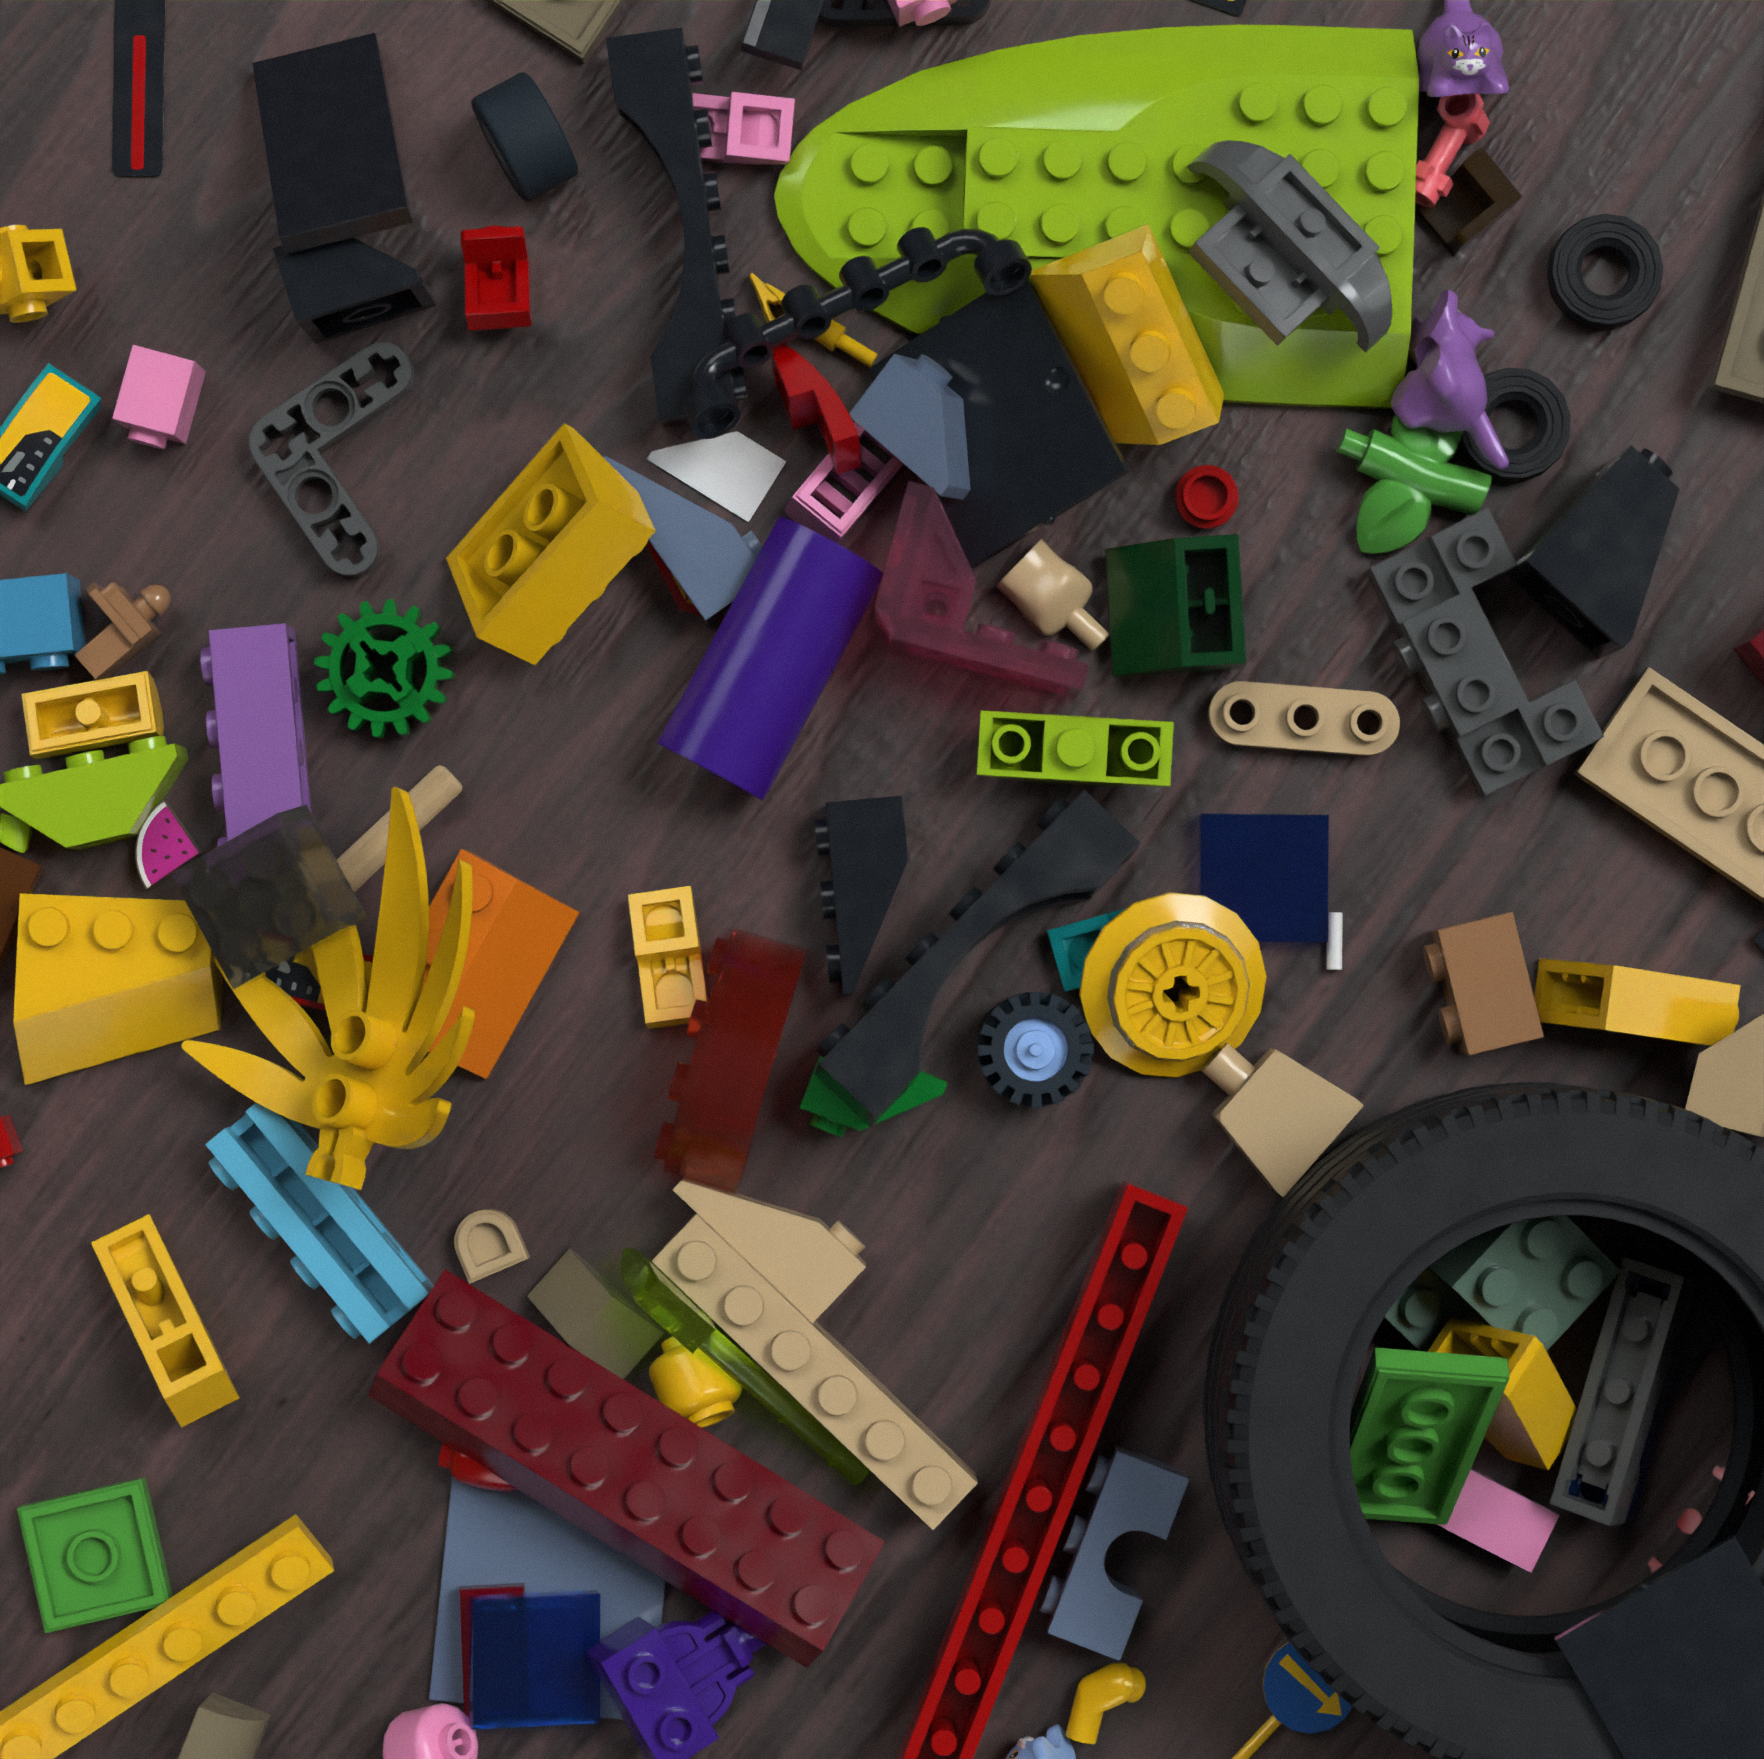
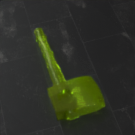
[620,1248,870,1485]

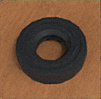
[1547,214,1664,330]
[1459,368,1571,483]

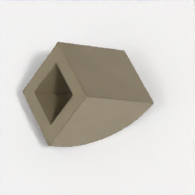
[178,1692,271,1759]

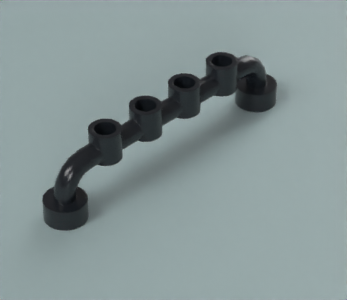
[683,227,1032,439]

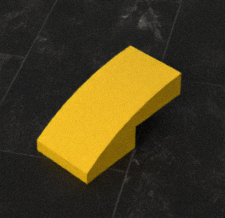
[628,886,711,1029]

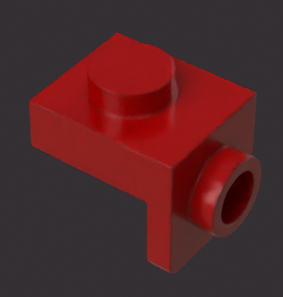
[460,226,532,331]

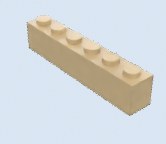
[652,1213,978,1530]

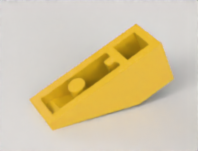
[91,1214,240,1428]

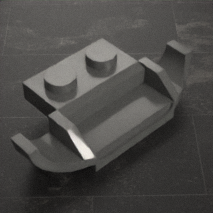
[1187,140,1392,353]

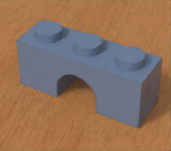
[1039,1443,1189,1661]

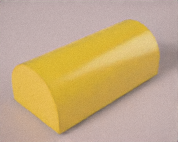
[22,671,164,760]

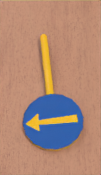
[1231,1641,1352,1759]

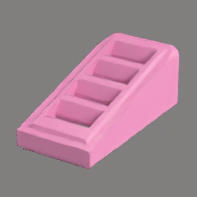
[784,422,904,544]

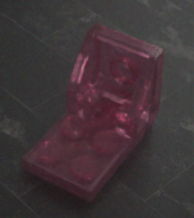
[875,481,1089,699]

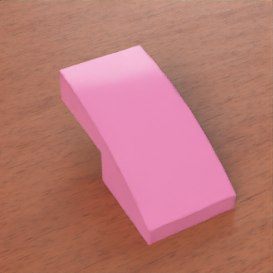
[692,92,795,165]
[1437,1468,1560,1573]

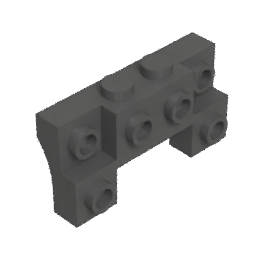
[1365,508,1604,797]

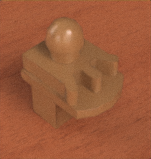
[75,582,171,680]

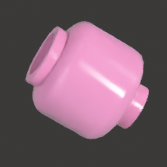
[382,1703,478,1759]

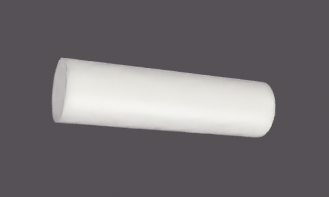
[1326,912,1343,970]

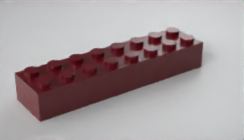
[368,1269,885,1668]

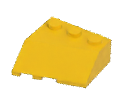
[13,893,227,1085]

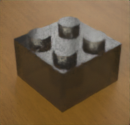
[171,805,368,989]

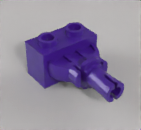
[585,1610,768,1759]

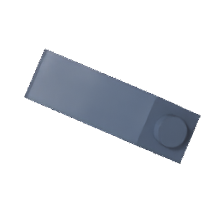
[603,456,763,626]

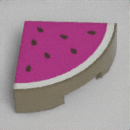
[135,800,203,889]

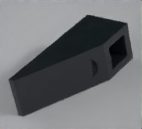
[814,795,908,995]

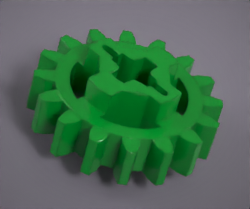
[314,599,456,739]

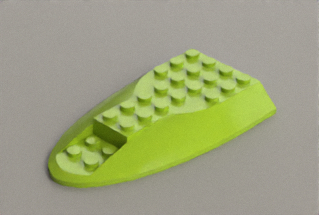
[774,24,1419,410]

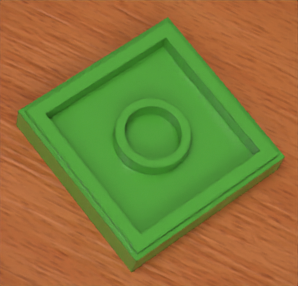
[17,1476,173,1633]

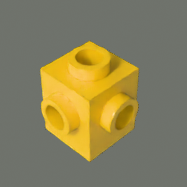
[0,225,77,323]

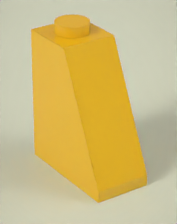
[1534,958,1741,1046]
[1427,1317,1577,1470]

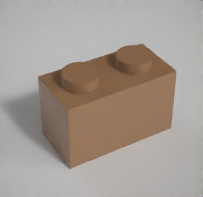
[1423,912,1544,1055]

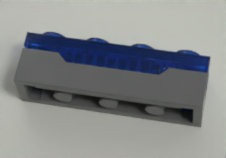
[1550,1256,1706,1526]

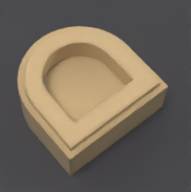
[454,1209,530,1284]

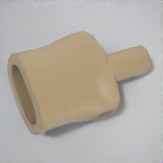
[995,538,1109,651]

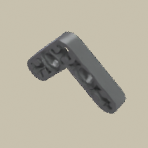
[249,342,415,578]

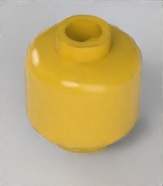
[649,1330,742,1428]

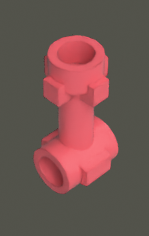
[1415,94,1490,208]

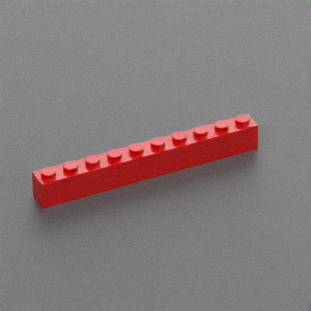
[896,1180,1188,1759]

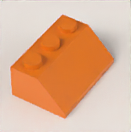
[420,848,580,1079]

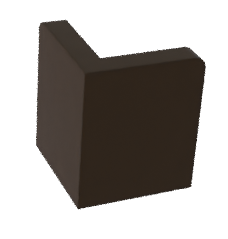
[1416,147,1522,257]

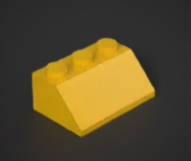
[1030,224,1224,445]
[446,423,656,665]

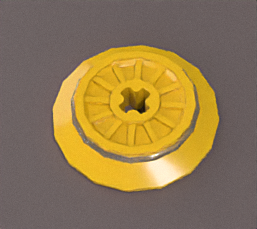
[1079,892,1267,1078]

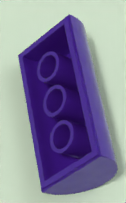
[657,516,885,801]

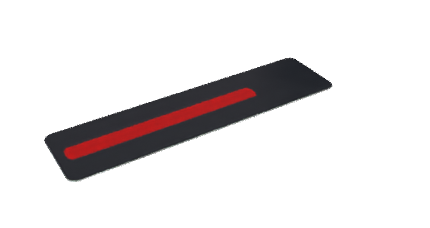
[112,0,166,176]

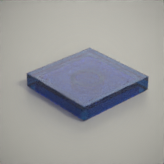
[1199,814,1329,943]
[469,1590,600,1730]

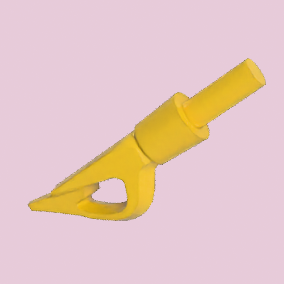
[749,272,878,368]

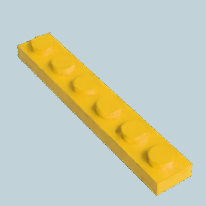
[0,1514,334,1759]

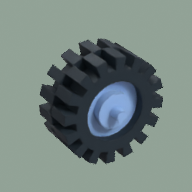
[977,992,1094,1107]

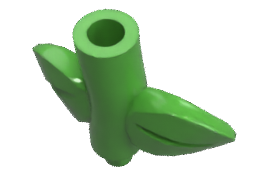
[1336,414,1491,555]

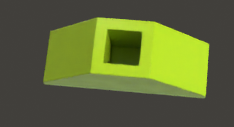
[977,710,1174,787]
[0,736,189,850]

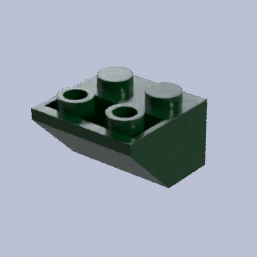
[1105,534,1247,677]

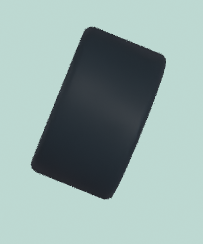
[471,72,578,201]

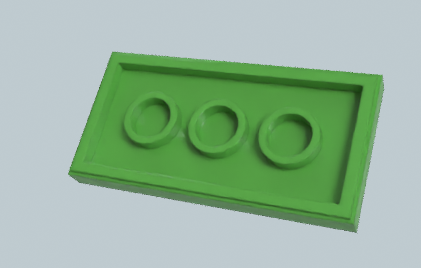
[1350,1347,1510,1525]

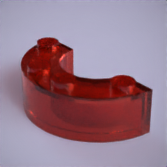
[654,928,808,1193]

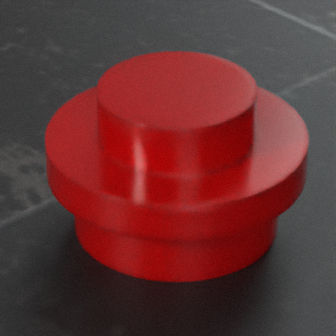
[1175,465,1239,529]

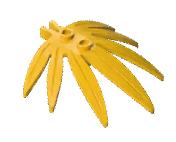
[181,786,475,1190]

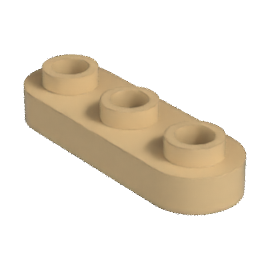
[1207,681,1400,756]

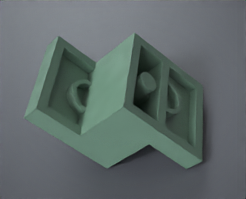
[1384,1215,1621,1352]

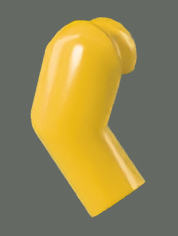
[1065,1662,1146,1744]

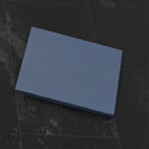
[429,1475,666,1720]

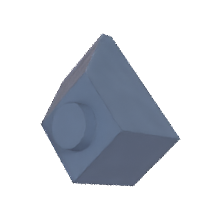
[849,354,971,500]

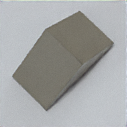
[527,1248,665,1379]

